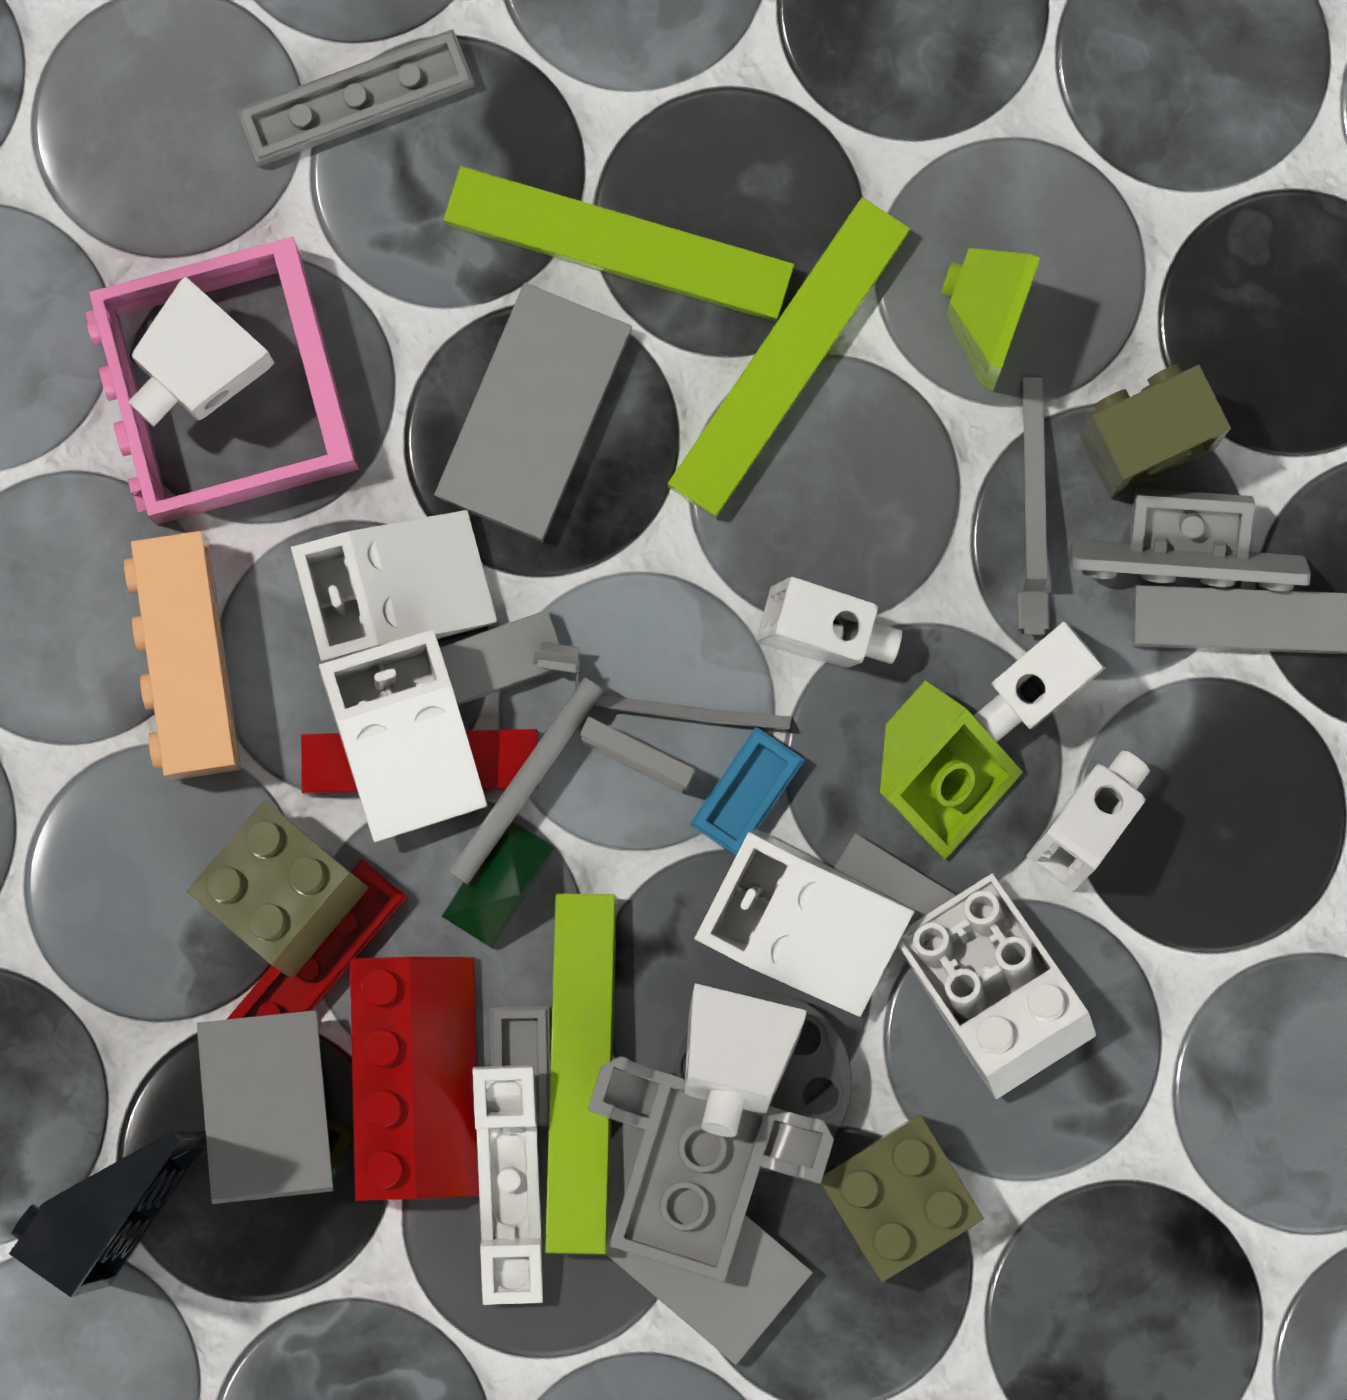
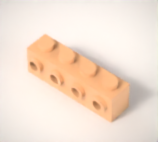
[124,531,242,780]

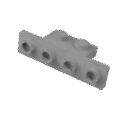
[1070,488,1311,591]

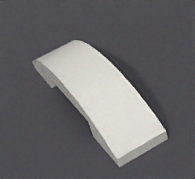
[472,1065,543,1305]

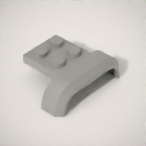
[588,1056,834,1283]

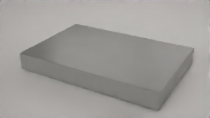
[197,1010,333,1204]

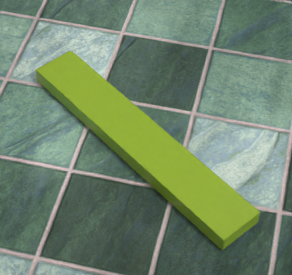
[443,166,794,323]
[667,197,910,519]
[545,894,617,1255]

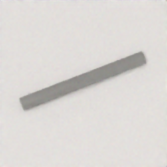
[448,677,604,885]

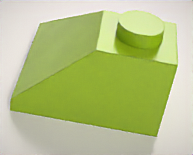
[941,248,1040,391]
[880,681,1023,860]

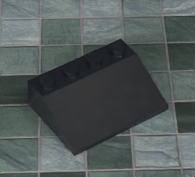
[9,1131,207,1297]

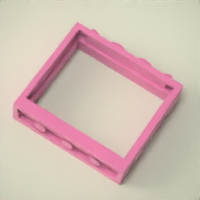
[85,236,359,525]

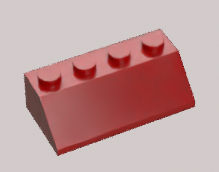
[350,957,479,1201]

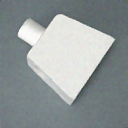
[128,276,274,427]
[755,576,902,668]
[974,621,1106,742]
[1026,750,1150,891]
[684,983,807,1137]

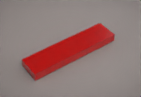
[301,729,539,794]
[226,859,408,1020]

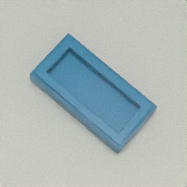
[690,727,805,856]

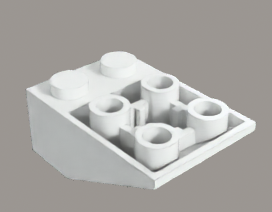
[291,510,498,663]
[319,629,487,843]
[694,829,915,1017]
[897,873,1096,1099]

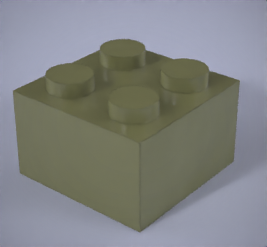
[1080,364,1231,499]
[186,800,369,979]
[820,1115,984,1283]

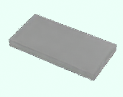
[434,282,632,542]
[607,1124,813,1365]

